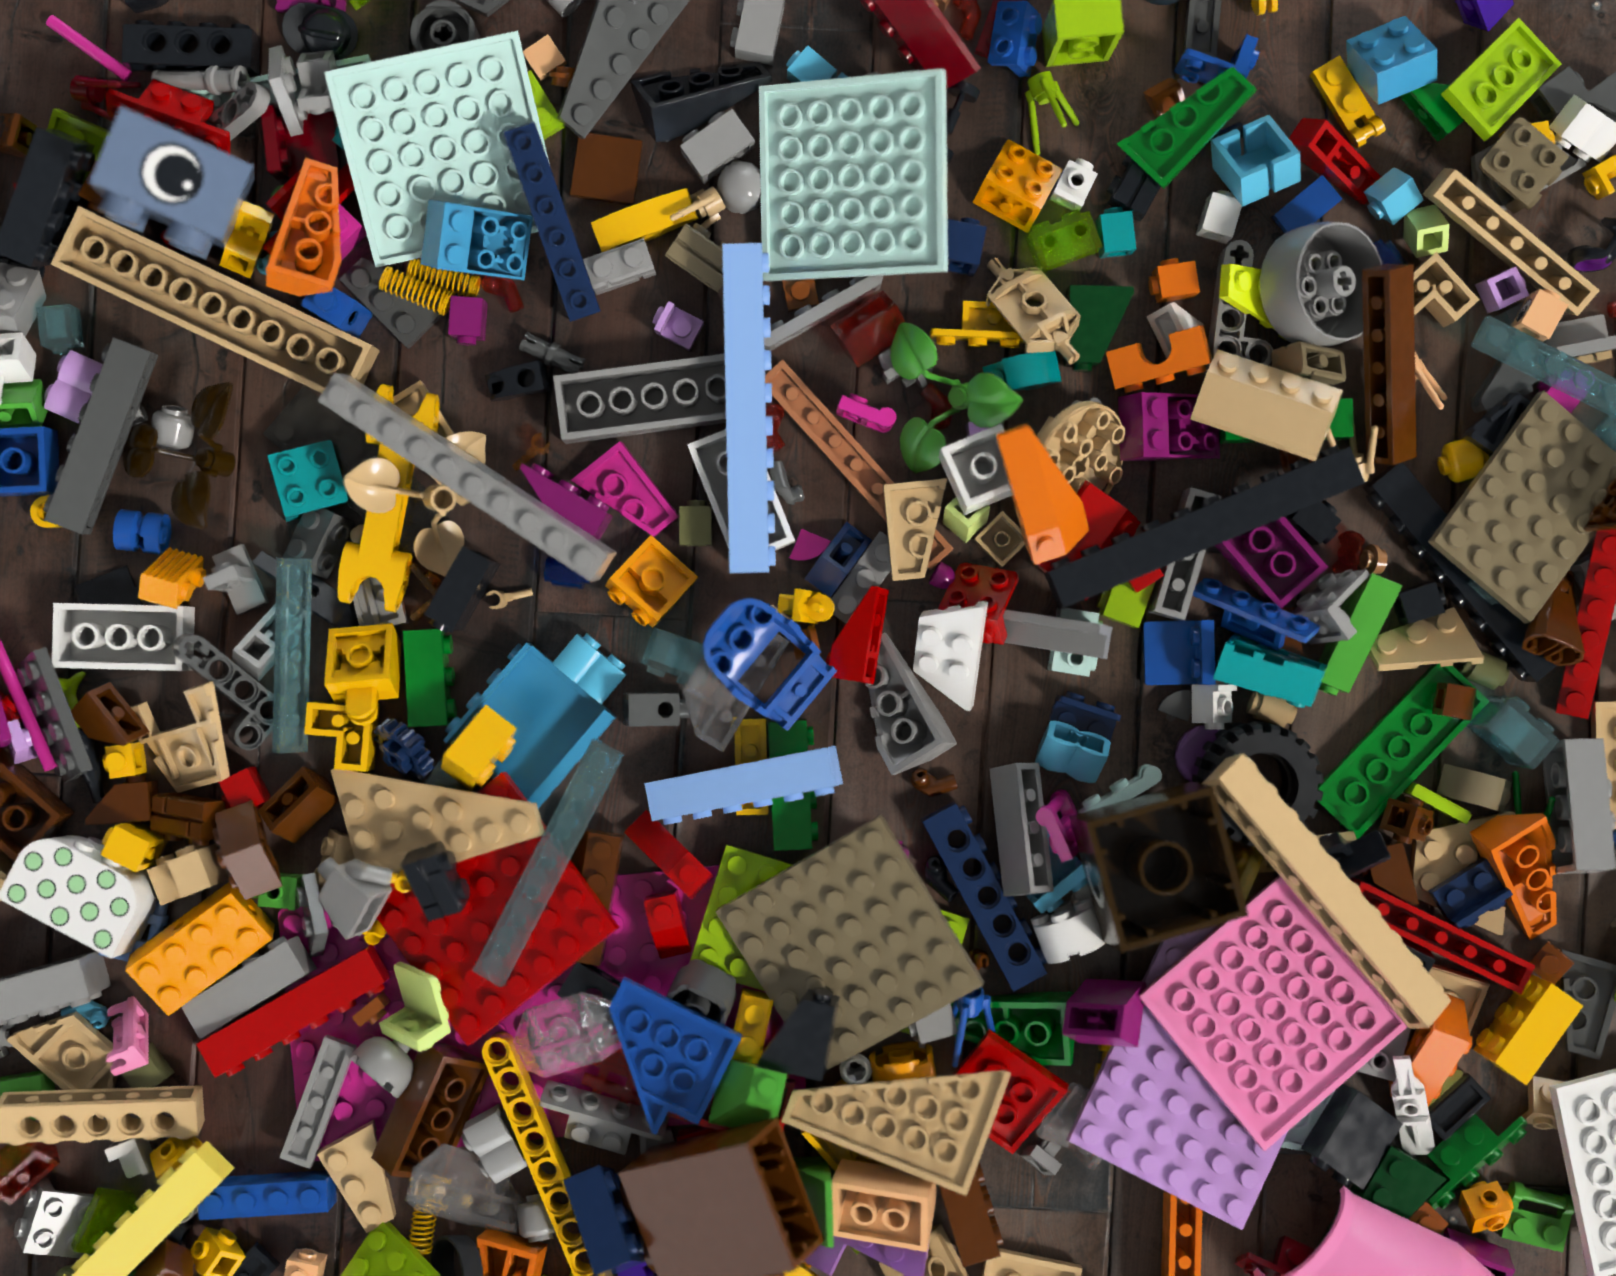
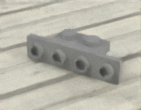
[539,1080,669,1155]

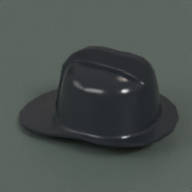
[282,3,358,60]

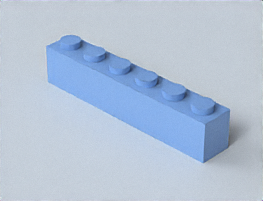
[644,746,843,825]

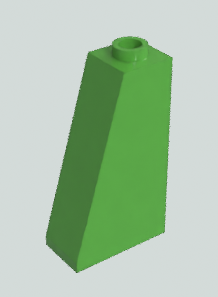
[1319,573,1402,696]

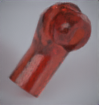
[481,276,524,313]

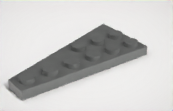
[557,0,690,139]

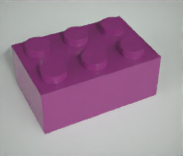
[1215,516,1328,609]

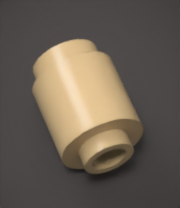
[1247,691,1297,728]

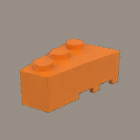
[1389,993,1473,1106]
[476,1228,548,1276]

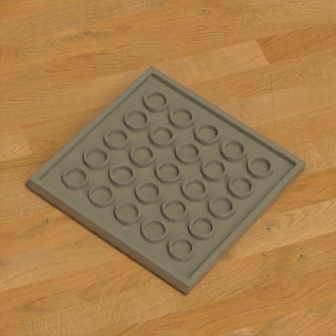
[715,815,984,1071]

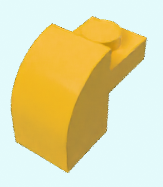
[219,201,275,279]

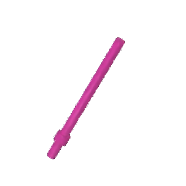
[0,639,57,771]

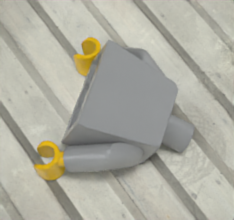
[317,858,412,945]

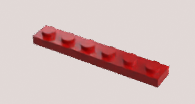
[1555,529,1616,719]

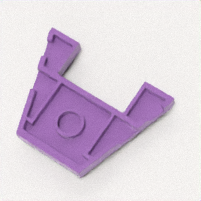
[804,1236,930,1276]

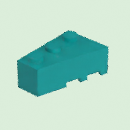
[1213,633,1328,708]

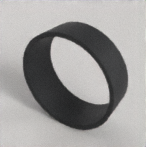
[431,1235,483,1276]

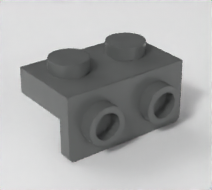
[282,508,354,579]

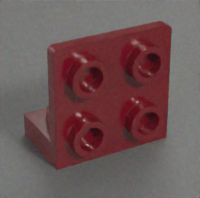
[261,105,340,180]

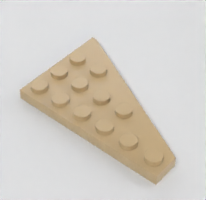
[331,769,545,884]
[781,1070,1011,1196]

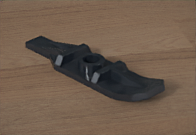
[252,551,359,628]

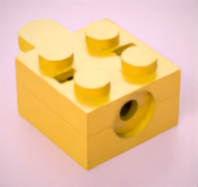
[324,623,402,726]

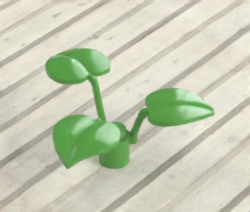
[891,322,1023,473]

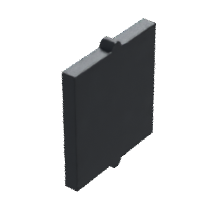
[75,565,143,605]

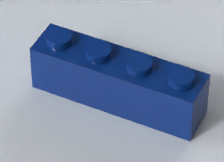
[198,1170,337,1220]

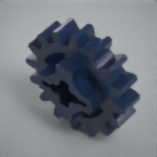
[373,718,435,782]

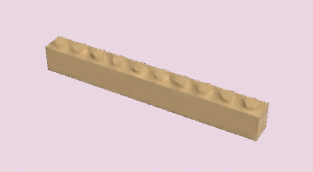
[1202,753,1451,1029]

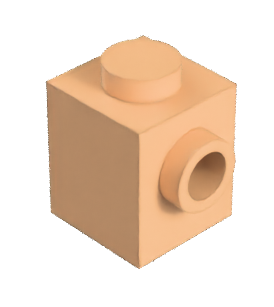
[284,1248,328,1276]

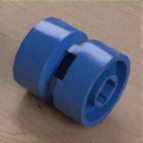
[113,509,171,555]

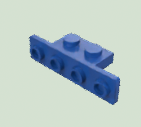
[1192,578,1320,651]

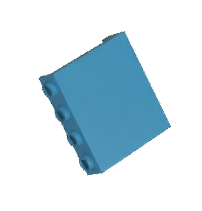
[443,642,617,809]

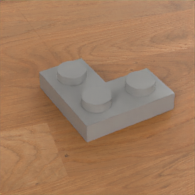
[268,45,307,137]

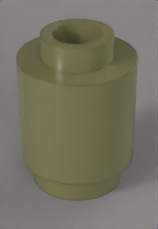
[1457,651,1510,690]

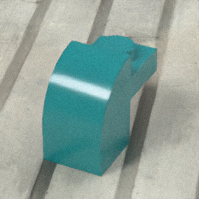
[982,351,1062,392]

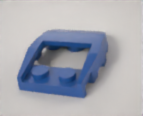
[702,599,837,731]

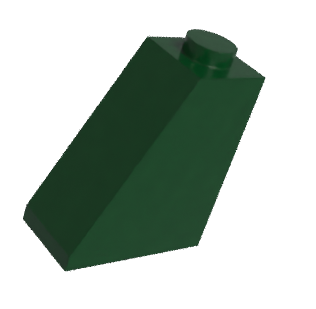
[1064,285,1134,372]

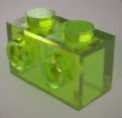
[1026,209,1103,273]

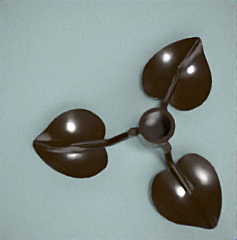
[123,382,236,529]

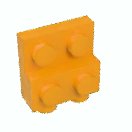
[606,535,698,628]

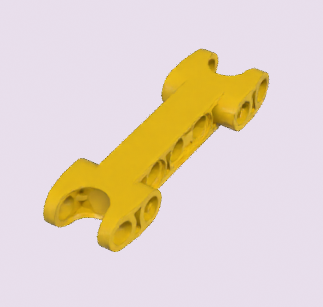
[338,384,440,612]

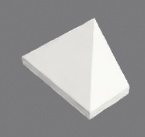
[1147,302,1203,358]

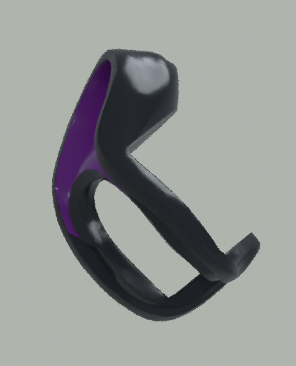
[1567,217,1616,272]

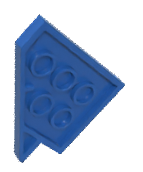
[609,977,742,1135]

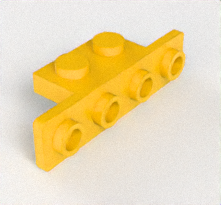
[929,301,1026,348]

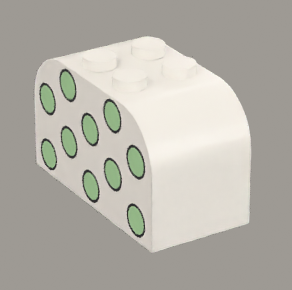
[0,835,158,958]

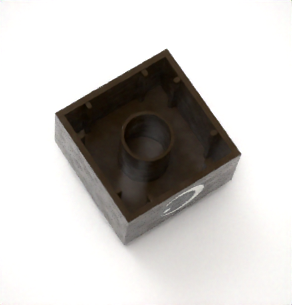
[1069,782,1249,953]

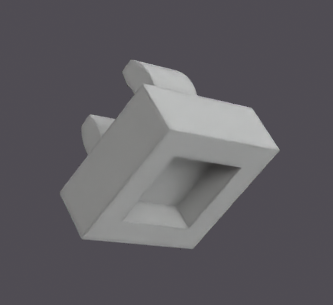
[1020,1138,1062,1176]

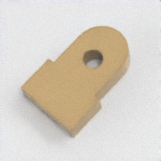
[1567,350,1613,368]

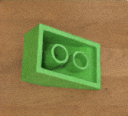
[793,1156,834,1248]

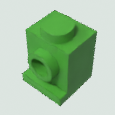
[253,873,304,910]

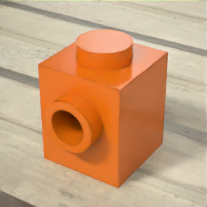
[1148,258,1200,303]

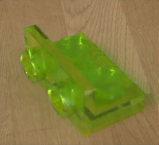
[71,1187,139,1254]

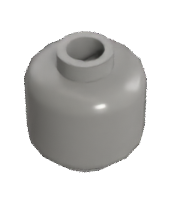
[151,405,195,452]
[517,1194,556,1243]

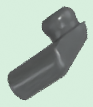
[768,461,805,505]

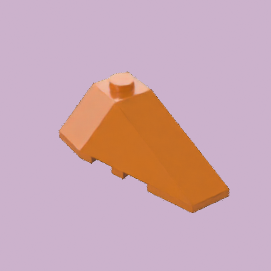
[996,424,1089,565]
[1470,813,1557,940]

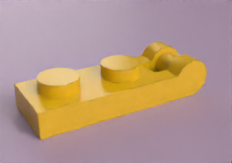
[1310,55,1385,149]

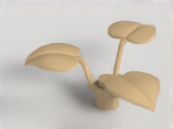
[343,431,486,577]

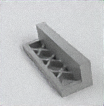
[1003,610,1112,659]

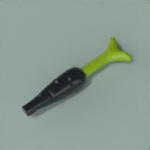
[58,672,105,804]

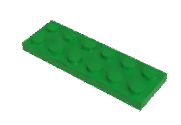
[1316,664,1490,839]

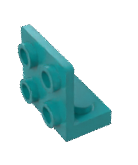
[267,440,348,522]

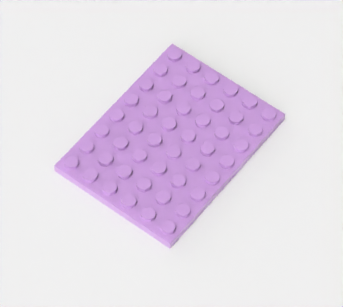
[1066,925,1288,1230]

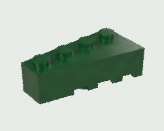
[1317,1144,1447,1248]

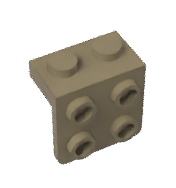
[1479,117,1569,214]

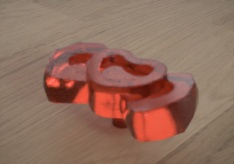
[1332,530,1365,574]

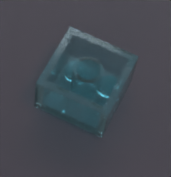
[1467,695,1560,770]

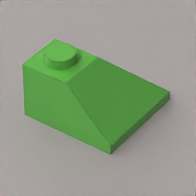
[708,1059,787,1128]

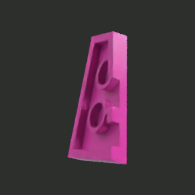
[570,441,679,537]

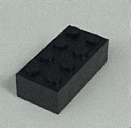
[0,127,95,267]

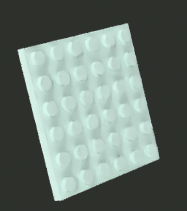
[324,31,550,268]
[759,69,948,282]

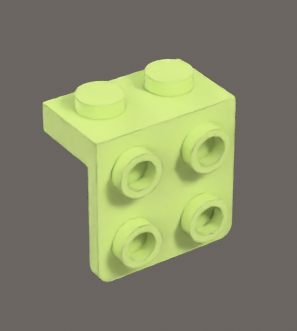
[379,961,451,1052]

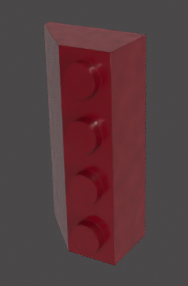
[859,0,981,89]

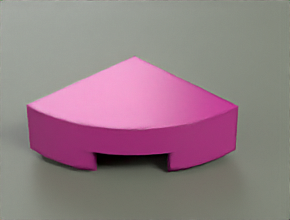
[789,529,831,561]

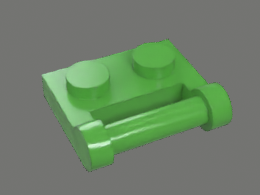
[1497,1181,1575,1252]

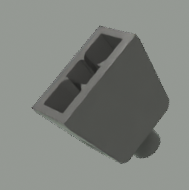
[623,692,697,727]

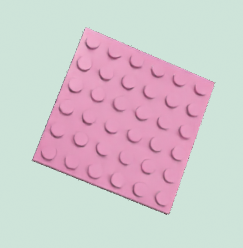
[1139,875,1407,1151]

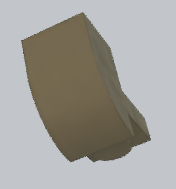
[1436,764,1512,813]

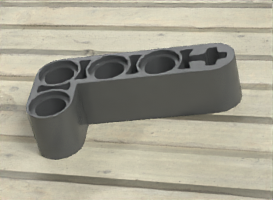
[173,633,285,750]

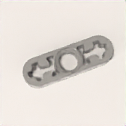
[206,82,271,141]

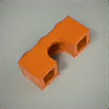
[1106,325,1212,393]

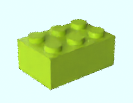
[1042,0,1124,67]

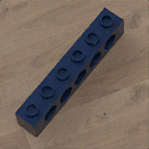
[503,122,601,322]
[921,801,1047,992]

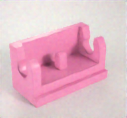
[106,996,149,1076]

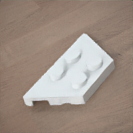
[913,601,988,711]

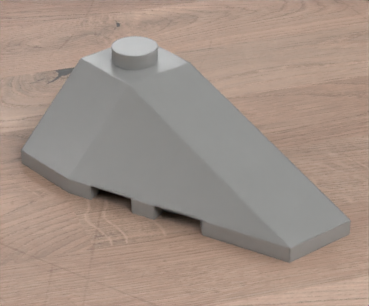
[865,633,957,775]

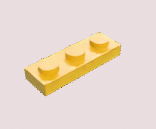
[734,718,769,815]

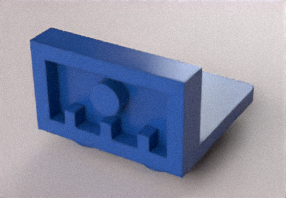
[1143,620,1215,685]

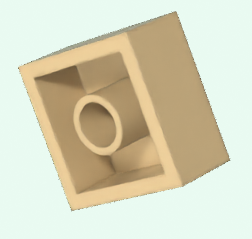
[973,511,1025,568]

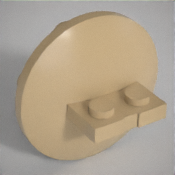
[1036,401,1125,495]

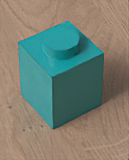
[1096,207,1136,259]

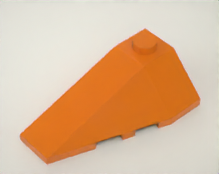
[266,157,341,296]

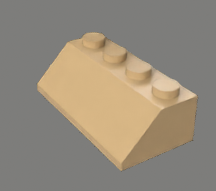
[1191,349,1343,461]

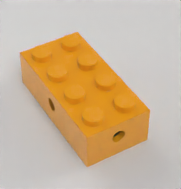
[125,881,275,1016]

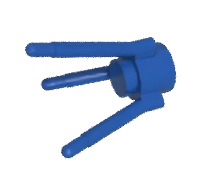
[952,987,996,1067]

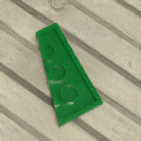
[1117,66,1257,189]

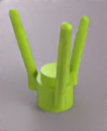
[1024,71,1080,155]

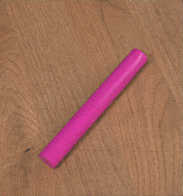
[46,15,132,81]

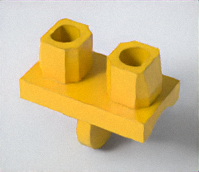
[777,589,835,624]

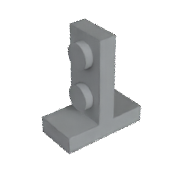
[203,544,269,615]

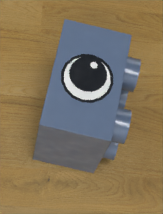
[89,106,255,260]

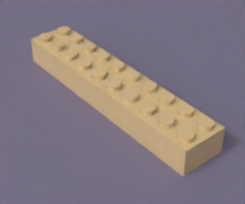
[51,206,380,393]

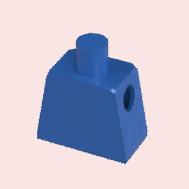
[301,287,373,339]

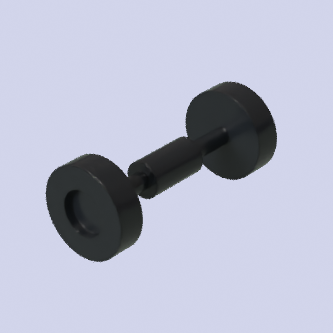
[946,80,980,164]

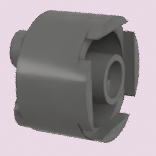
[410,0,481,52]
[666,959,736,1026]

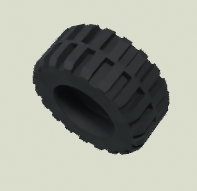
[1192,721,1324,846]

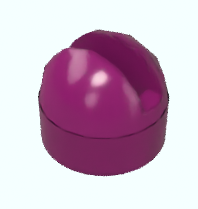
[929,561,955,589]

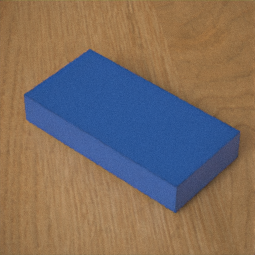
[1271,175,1342,233]

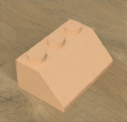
[832,1158,936,1252]

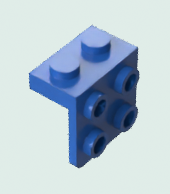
[1174,34,1260,84]

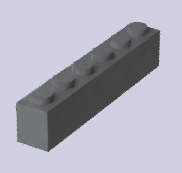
[44,337,159,535]

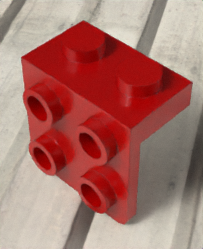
[938,563,1019,645]

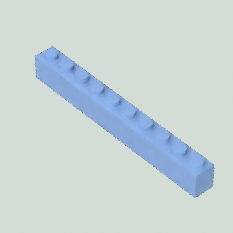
[722,243,776,574]

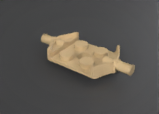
[986,258,1081,364]

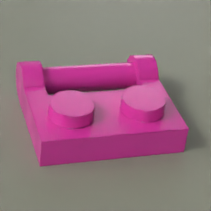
[836,394,896,433]
[1035,789,1079,863]

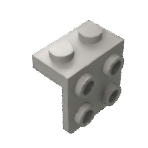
[14,1176,105,1258]

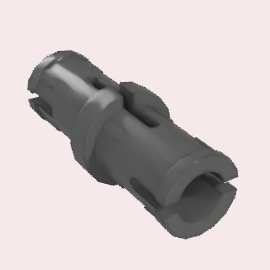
[519,332,586,374]

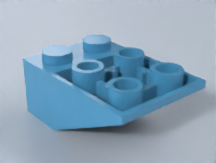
[421,199,533,280]

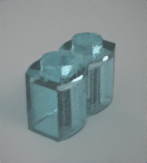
[641,627,709,688]

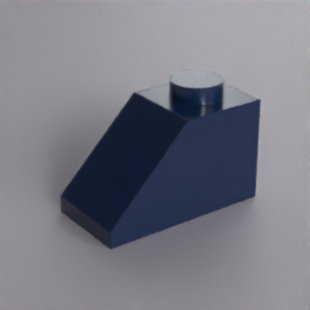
[805,522,872,597]

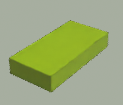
[1403,782,1472,824]

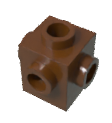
[1379,796,1434,844]

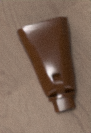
[1522,569,1585,666]

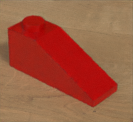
[1289,118,1381,204]
[826,586,889,685]
[624,810,714,900]

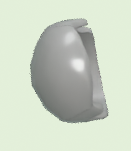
[716,160,761,214]

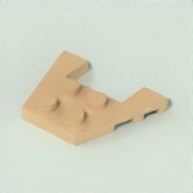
[130,681,230,793]
[1410,811,1515,935]

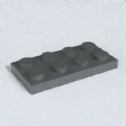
[17,647,93,783]

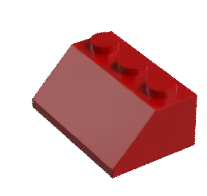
[1031,481,1141,601]

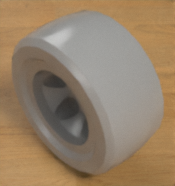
[1260,222,1382,346]

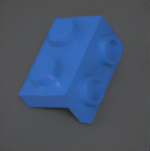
[988,1,1042,77]

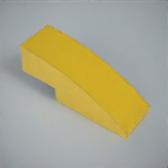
[591,188,699,252]

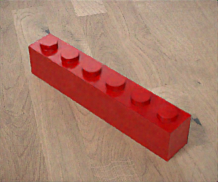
[1350,877,1536,995]
[196,945,391,1078]

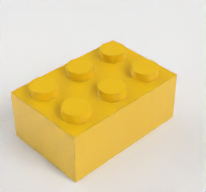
[1473,974,1583,1085]

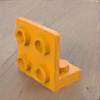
[972,140,1062,233]

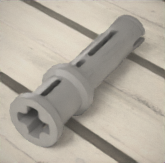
[151,65,250,95]

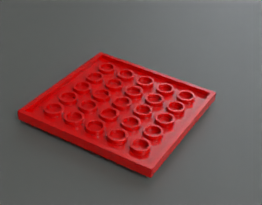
[377,772,620,1047]

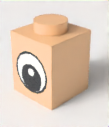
[1510,289,1568,344]

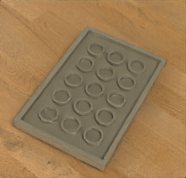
[1428,391,1616,623]

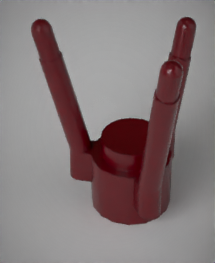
[70,75,141,123]

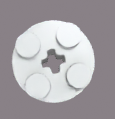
[1031,898,1105,964]

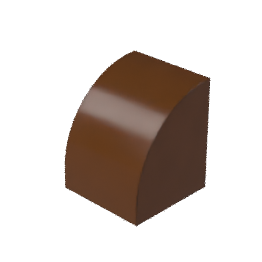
[1432,682,1477,721]

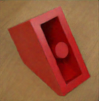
[643,889,692,959]

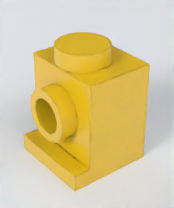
[103,742,148,779]

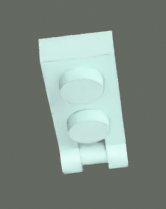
[1078,764,1162,814]

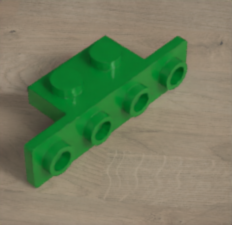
[1427,1114,1527,1210]

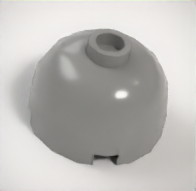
[349,1036,413,1099]

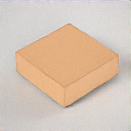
[523,34,567,81]

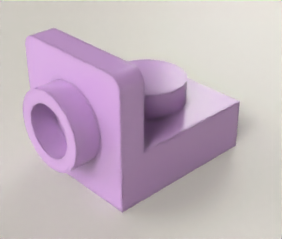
[652,301,704,351]
[7,719,38,765]

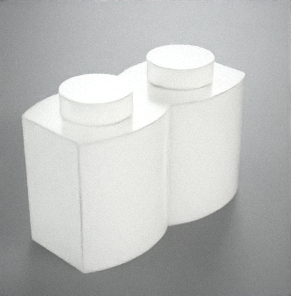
[1549,95,1616,163]

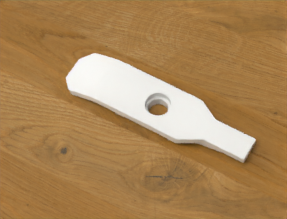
[1391,1055,1435,1155]

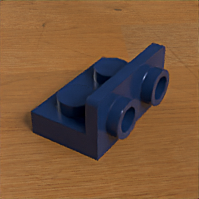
[1045,691,1121,741]
[1428,857,1513,928]

